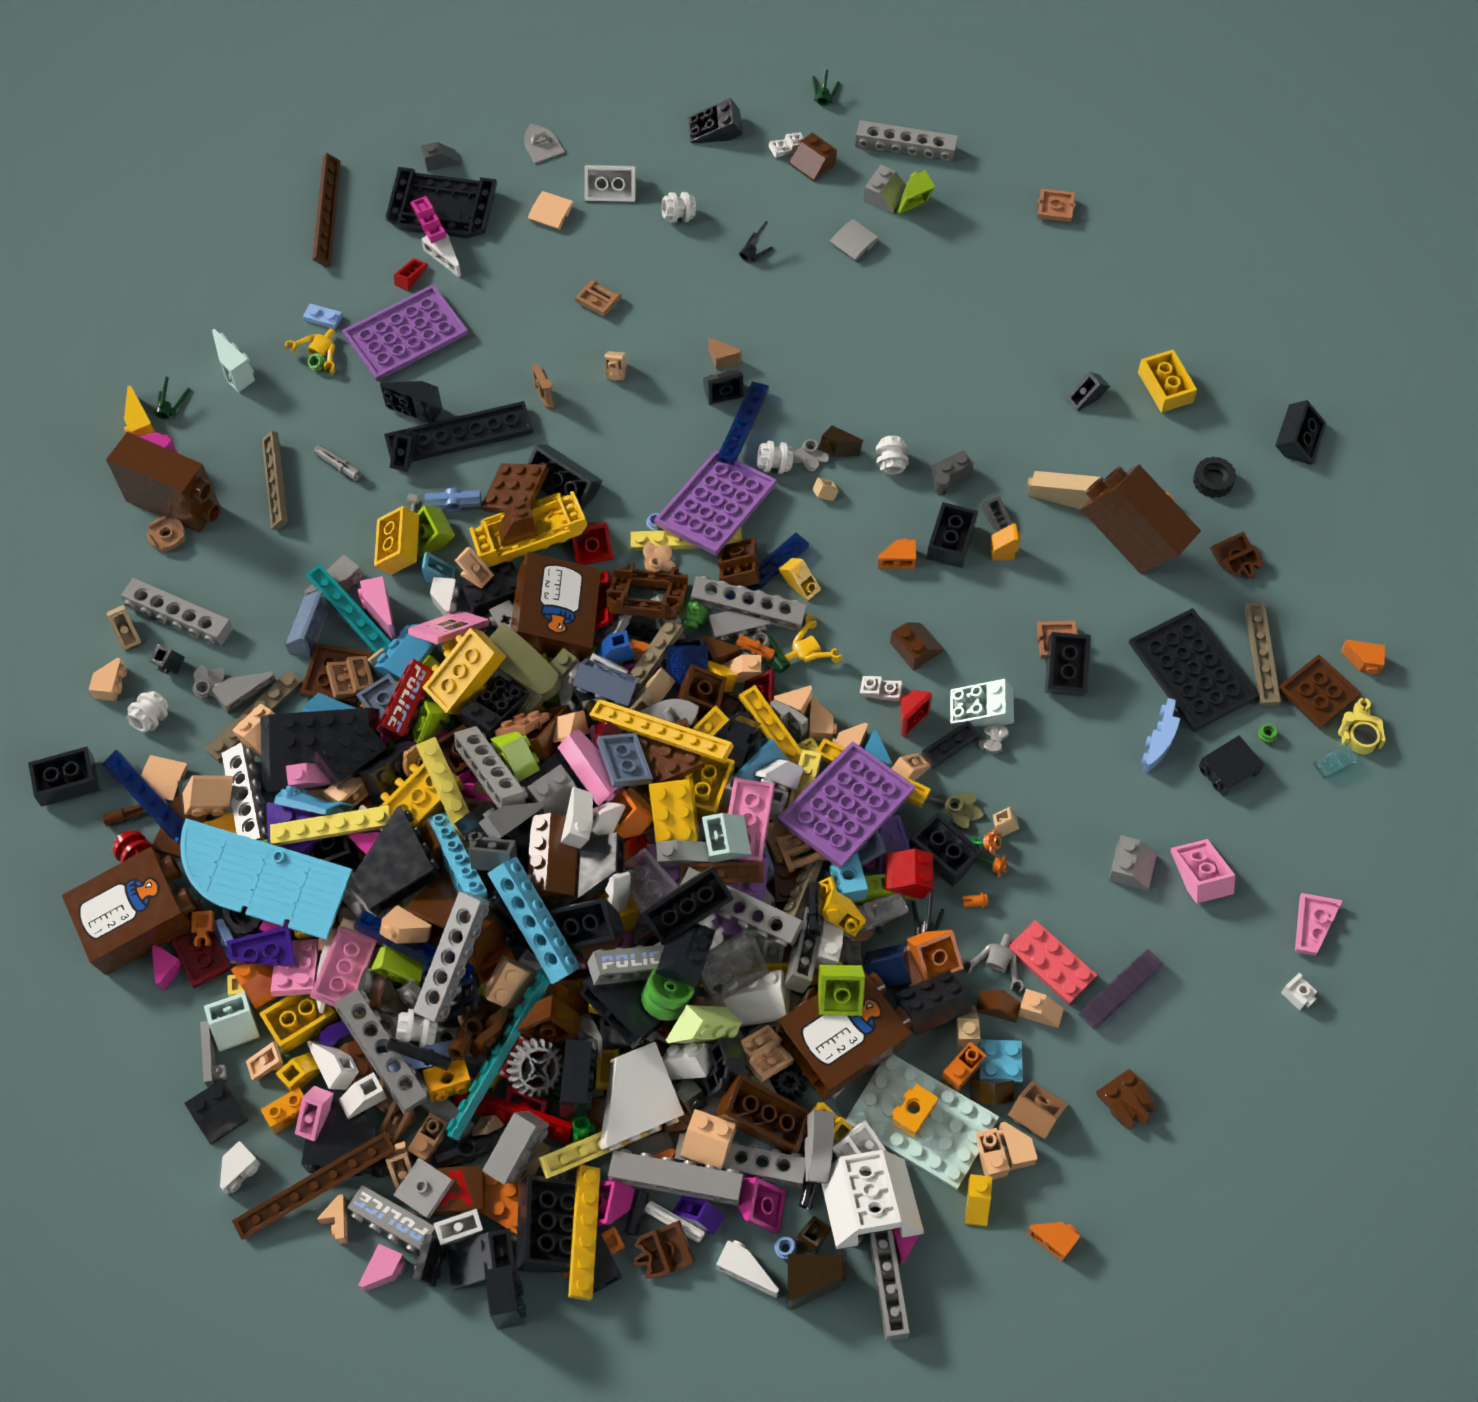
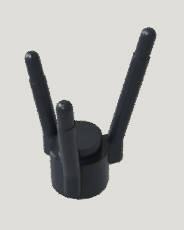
[739,221,773,262]
[912,890,944,935]

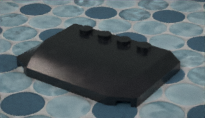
[385,167,497,238]

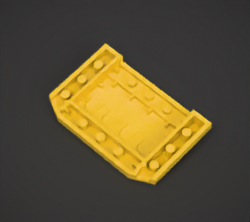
[469,491,587,566]

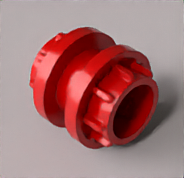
[113,830,155,863]

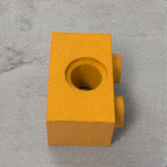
[422,1059,472,1102]
[891,1084,938,1139]
[260,1087,304,1135]

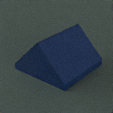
[862,944,912,989]

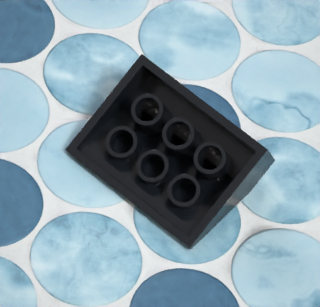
[516,1175,576,1272]

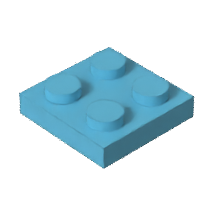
[979,1039,1023,1084]

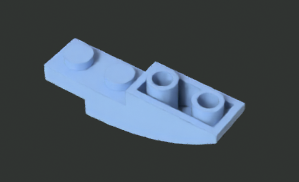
[1141,698,1180,773]

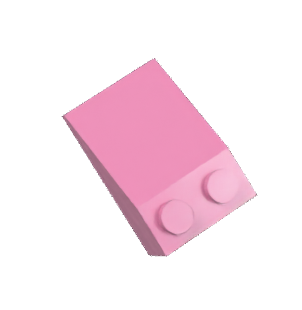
[358,576,397,641]
[1171,839,1235,904]

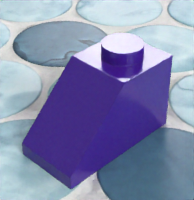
[672,1196,725,1235]

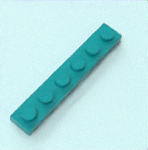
[305,563,391,653]

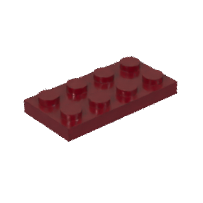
[171,900,232,989]

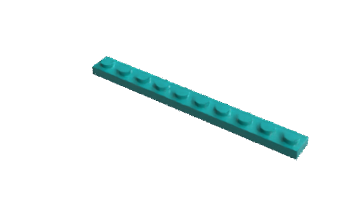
[446,968,550,1141]

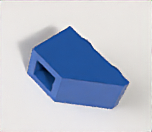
[595,630,635,663]

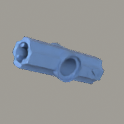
[424,488,482,512]

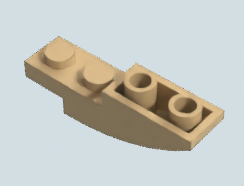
[622,667,675,733]

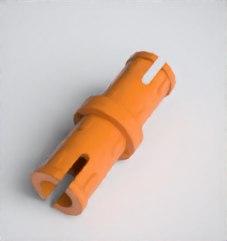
[735,634,775,660]

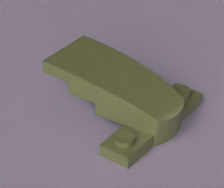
[489,623,579,715]

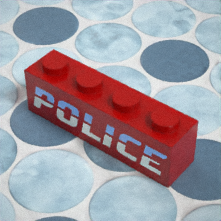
[376,659,433,741]

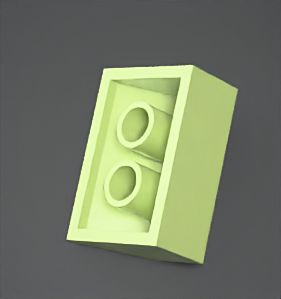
[666,1005,742,1044]

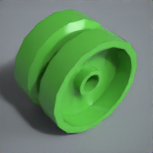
[641,967,695,1021]

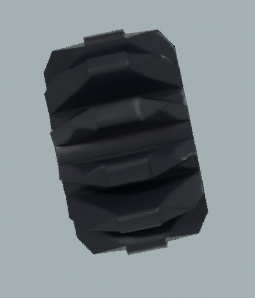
[771,1067,807,1103]

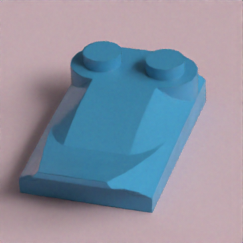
[274,786,354,815]

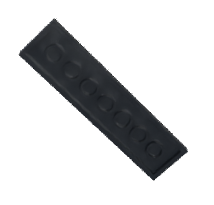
[384,401,533,462]

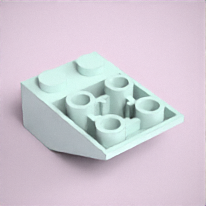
[212,329,255,393]
[951,679,1014,726]

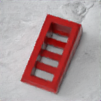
[394,258,428,291]

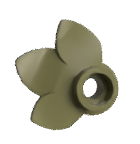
[945,792,983,829]

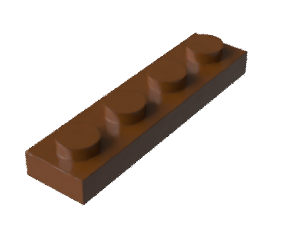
[680,862,764,884]

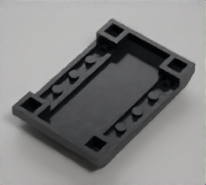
[260,708,381,796]

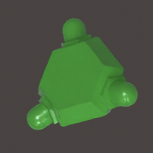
[679,602,712,630]

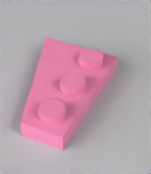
[1295,893,1343,956]

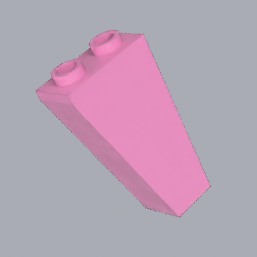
[558,729,625,806]

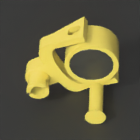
[1338,698,1385,755]

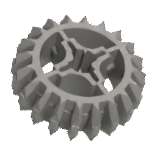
[506,1038,564,1097]

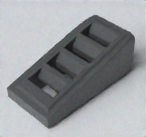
[980,496,1013,532]

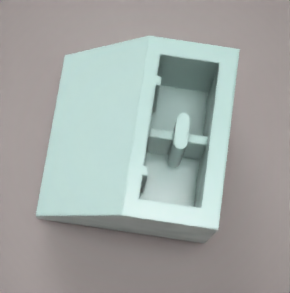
[702,813,752,863]
[204,992,261,1052]

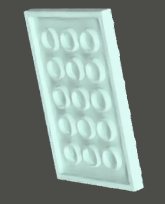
[846,1054,999,1191]

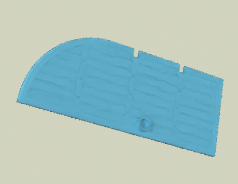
[180,818,353,940]

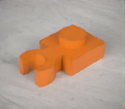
[191,910,215,948]

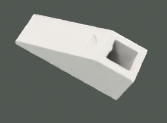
[307,1041,359,1090]

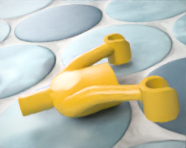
[285,328,336,375]
[784,614,842,663]

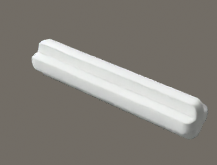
[645,1201,705,1243]

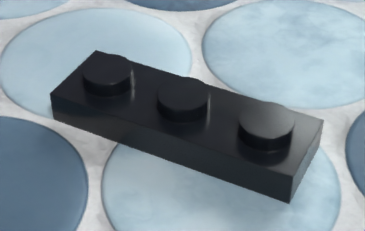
[922,720,980,768]

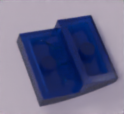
[666,645,708,685]

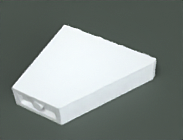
[600,1042,684,1151]

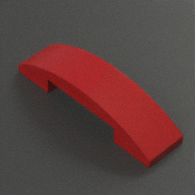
[594,569,615,631]

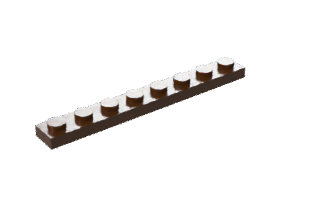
[312,153,341,268]
[232,1131,397,1240]

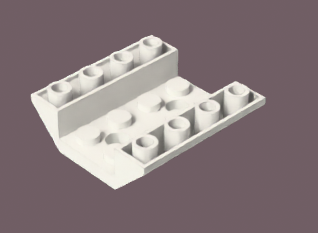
[821,1150,924,1249]

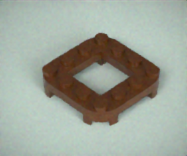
[607,563,688,620]

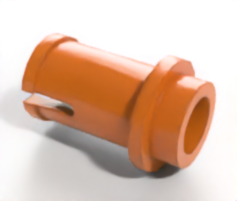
[962,892,988,909]

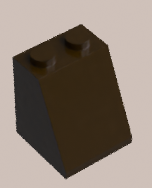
[787,1254,847,1310]

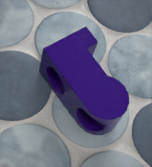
[319,1018,354,1047]

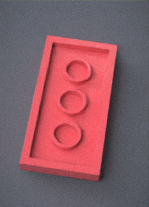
[1008,920,1097,1005]

